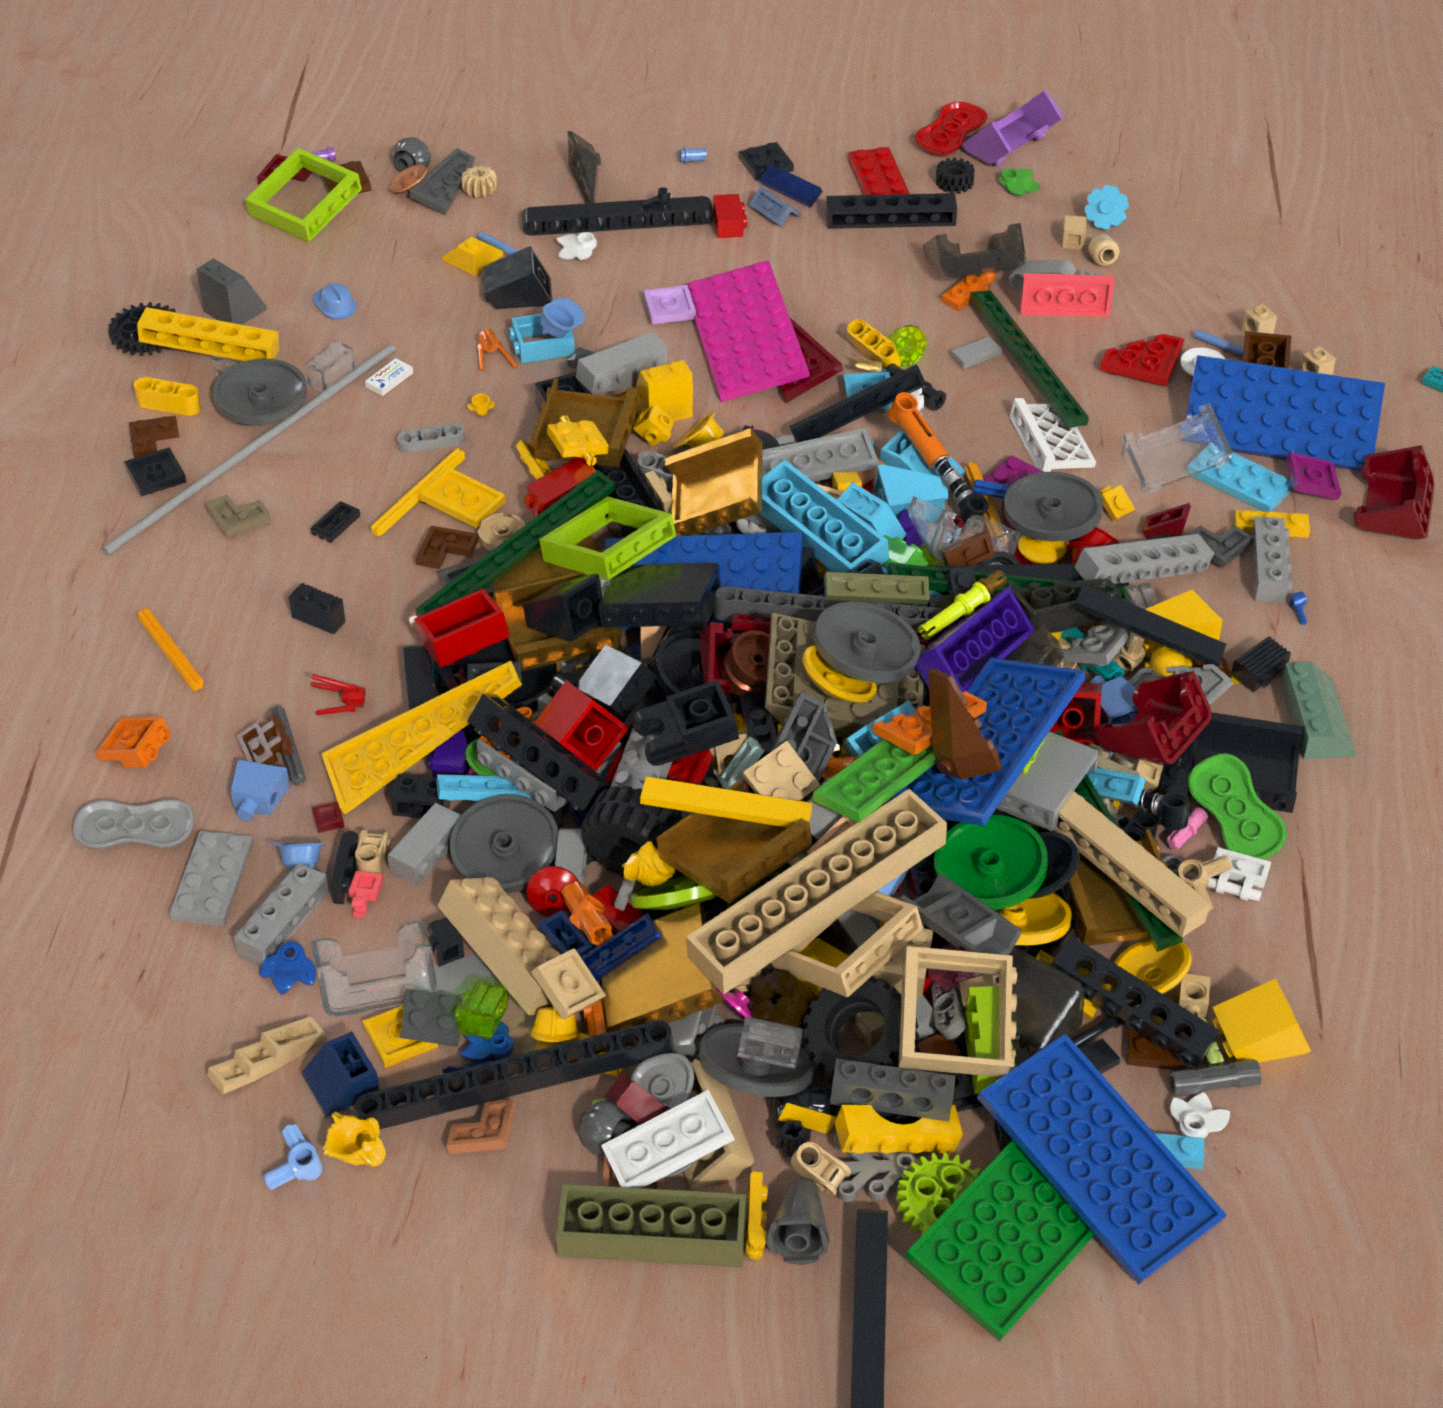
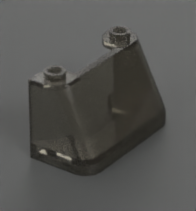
[923,223,1026,279]
[948,946,1085,1057]

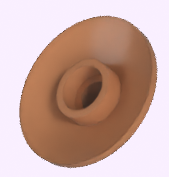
[389,164,427,193]

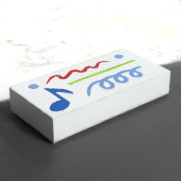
[365,358,413,396]

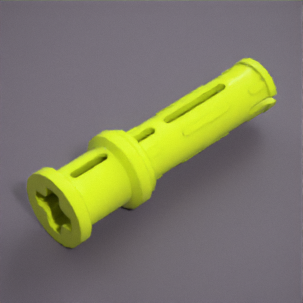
[918,582,990,640]

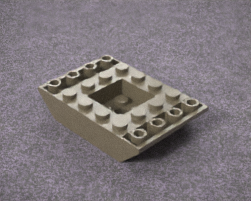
[765,613,925,738]

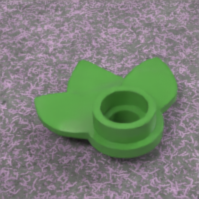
[999,169,1040,195]

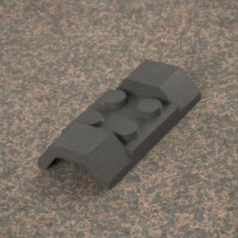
[900,874,1021,955]

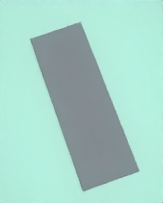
[411,953,498,996]

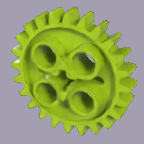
[896,1152,981,1237]

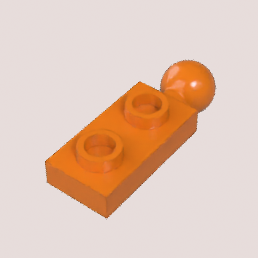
[942,267,996,312]

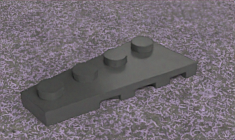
[410,148,475,215]

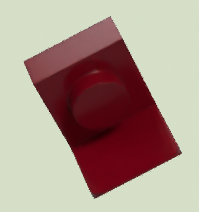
[1142,503,1191,538]
[604,1073,667,1125]

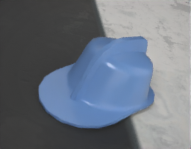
[313,283,356,319]
[540,298,585,338]
[266,841,326,871]

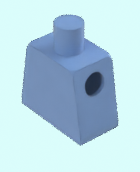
[1090,676,1138,726]
[231,760,290,821]

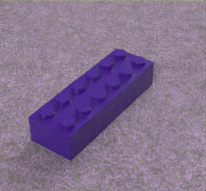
[916,587,1035,692]

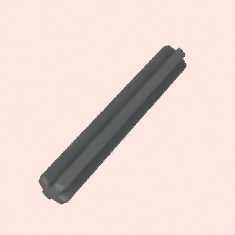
[269,705,306,785]

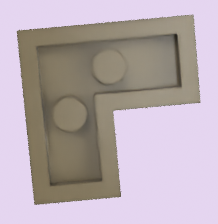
[205,495,271,538]

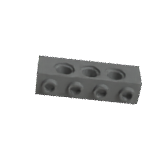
[830,1058,955,1122]

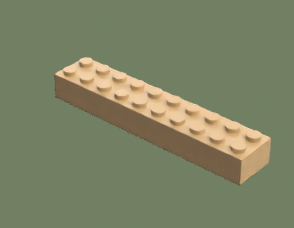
[686,789,947,994]

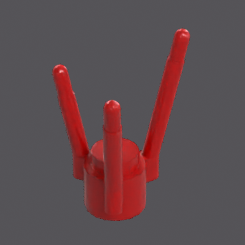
[310,674,366,715]

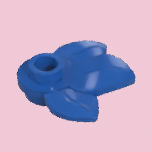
[260,941,316,995]
[460,1020,514,1061]

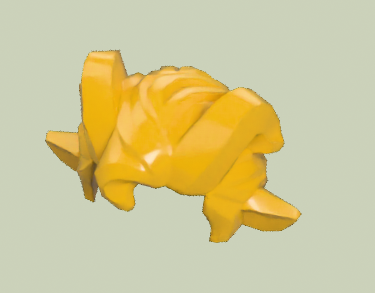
[622,841,676,887]
[323,1112,386,1167]

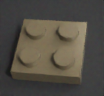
[1088,742,1140,776]

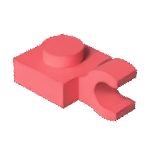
[349,870,384,918]

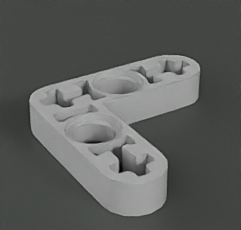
[932,971,999,1040]

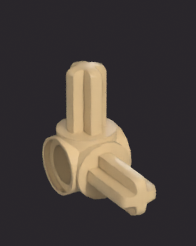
[1113,632,1146,674]
[1178,855,1232,912]

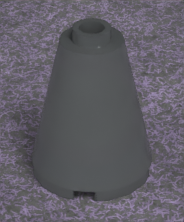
[767,1179,829,1265]

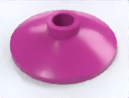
[715,986,756,1027]

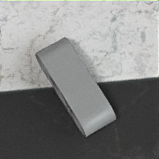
[1009,260,1075,290]
[554,828,588,897]

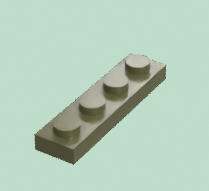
[824,572,930,604]

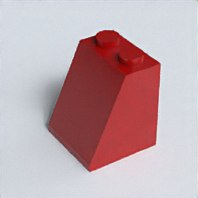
[524,457,596,517]
[534,680,629,771]
[1049,682,1103,746]

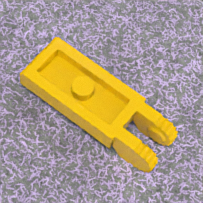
[745,1171,768,1261]

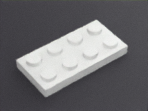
[601,1090,735,1188]

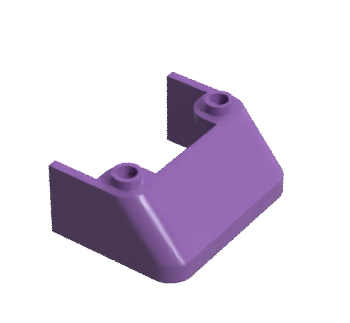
[962,90,1064,166]

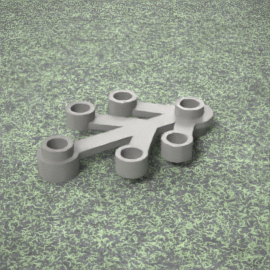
[803,1133,919,1202]

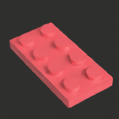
[1020,273,1114,317]

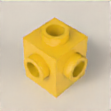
[633,404,674,447]

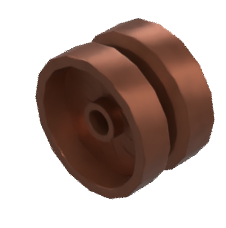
[720,630,770,696]

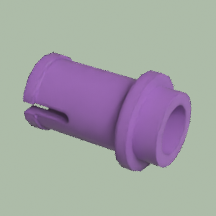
[310,146,336,162]

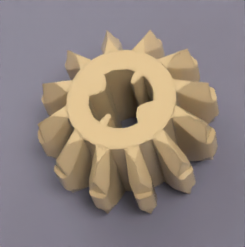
[461,165,497,198]

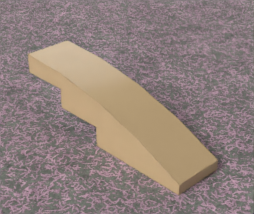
[207,1016,326,1095]

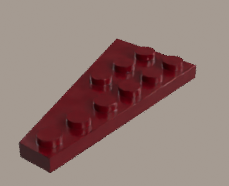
[779,318,843,403]

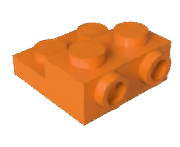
[95,716,171,768]

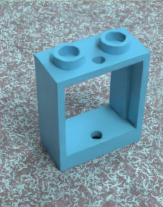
[508,313,575,363]
[837,482,906,539]

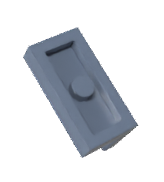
[749,186,801,226]

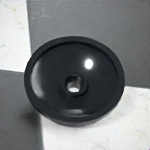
[1028,832,1080,899]

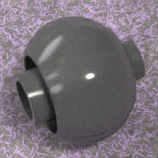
[392,137,431,172]
[578,1100,633,1156]

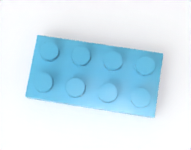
[1187,443,1293,512]

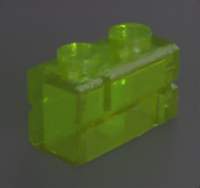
[455,980,509,1039]

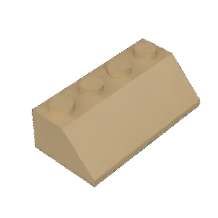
[684,1059,755,1190]

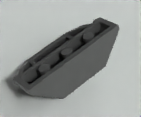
[770,691,837,792]

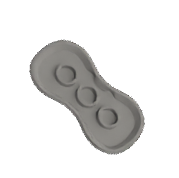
[73,799,194,850]
[631,1053,695,1178]

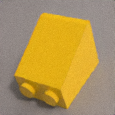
[635,360,693,422]
[1142,590,1223,660]
[1212,978,1311,1063]

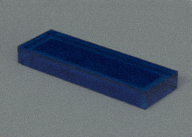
[759,164,823,208]
[581,913,662,981]

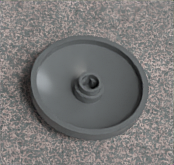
[213,358,307,425]
[1004,472,1103,541]
[813,602,921,683]
[450,794,559,893]
[698,1023,816,1097]

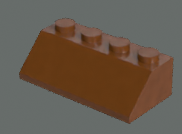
[1242,331,1291,369]

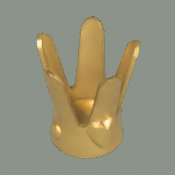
[853,355,886,373]

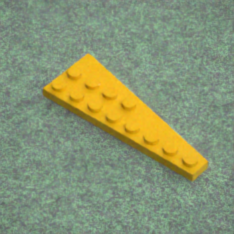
[321,661,522,814]

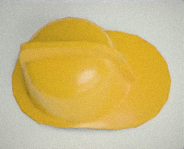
[672,410,724,449]
[530,1006,579,1042]

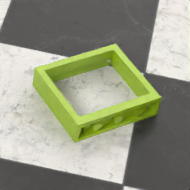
[245,148,362,242]
[539,496,676,580]

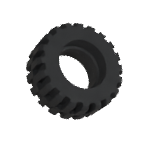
[581,786,682,883]
[802,976,919,1083]

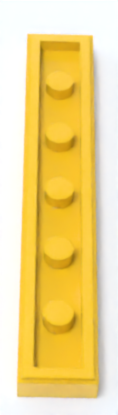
[640,777,813,828]

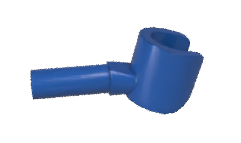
[1289,591,1307,625]

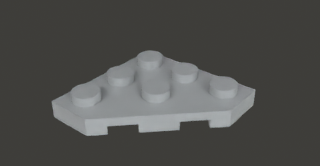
[1128,664,1233,705]

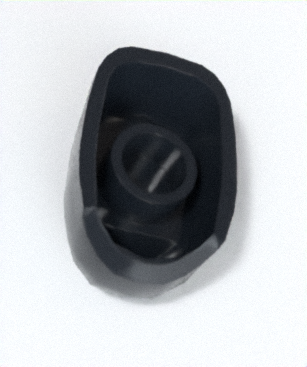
[771,1085,835,1131]

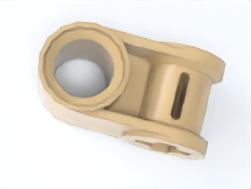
[355,829,391,874]
[791,1142,851,1198]

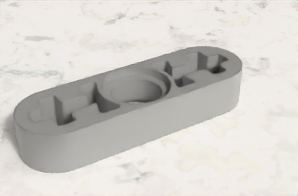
[397,423,465,453]

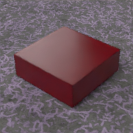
[312,802,345,833]

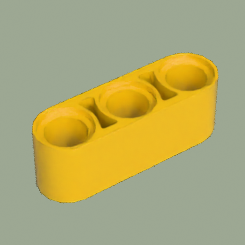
[847,319,901,370]
[133,377,201,416]

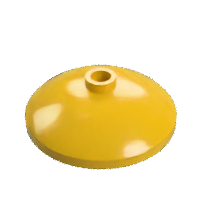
[802,645,877,703]
[1112,938,1192,994]

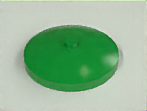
[934,815,1048,910]

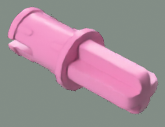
[1166,807,1208,850]

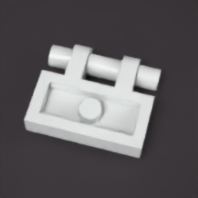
[1207,847,1271,902]

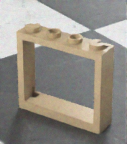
[771,892,923,997]
[899,946,1017,1077]

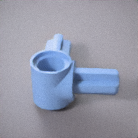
[263,1124,323,1190]

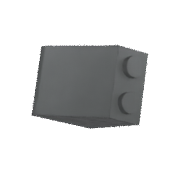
[197,258,267,325]

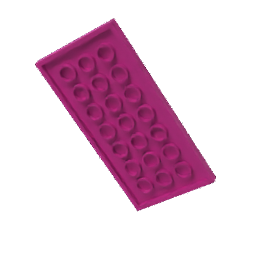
[684,260,810,402]

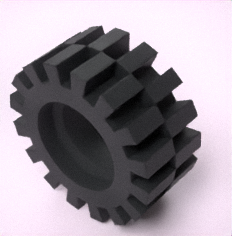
[936,158,975,194]

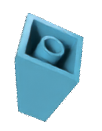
[872,464,948,525]

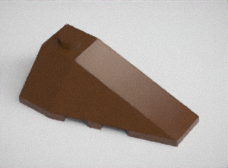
[928,668,1002,780]

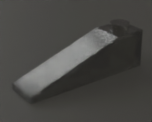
[567,131,601,203]

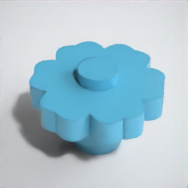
[1085,185,1130,230]

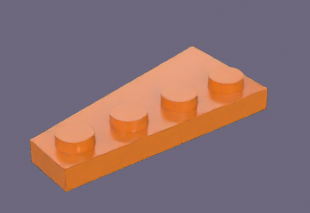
[873,691,987,755]

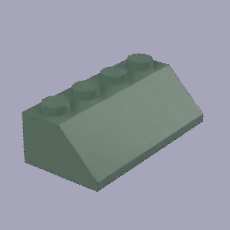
[1281,661,1356,759]

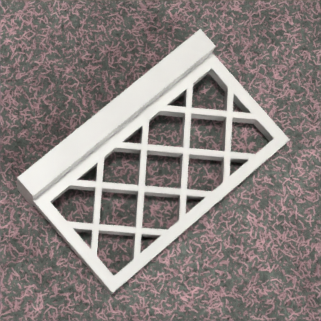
[1009,398,1096,472]

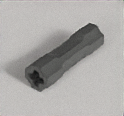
[1168,1059,1262,1097]

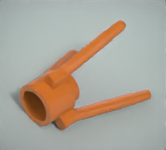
[476,328,517,371]

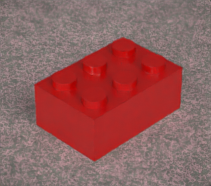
[414,589,510,667]

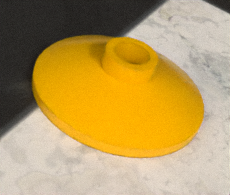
[1018,534,1067,564]

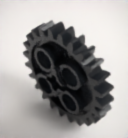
[108,302,176,356]

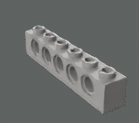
[1075,534,1215,587]

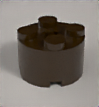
[749,970,817,1038]

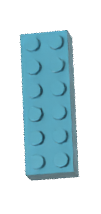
[760,460,889,573]

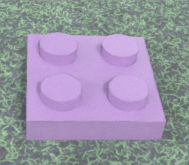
[644,285,696,324]

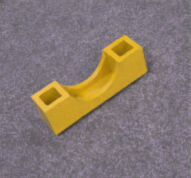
[835,1105,963,1154]

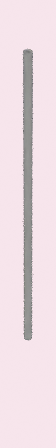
[102,344,396,555]

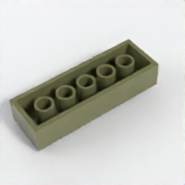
[556,1184,746,1267]

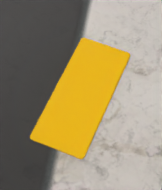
[778,1103,837,1134]

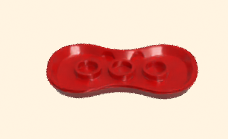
[915,102,988,156]

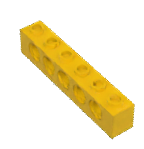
[137,307,279,361]

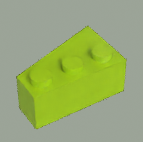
[964,986,1017,1094]

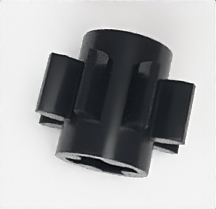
[775,1120,811,1157]

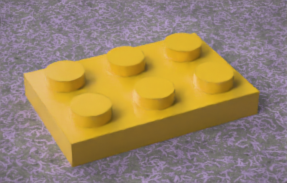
[419,467,506,528]

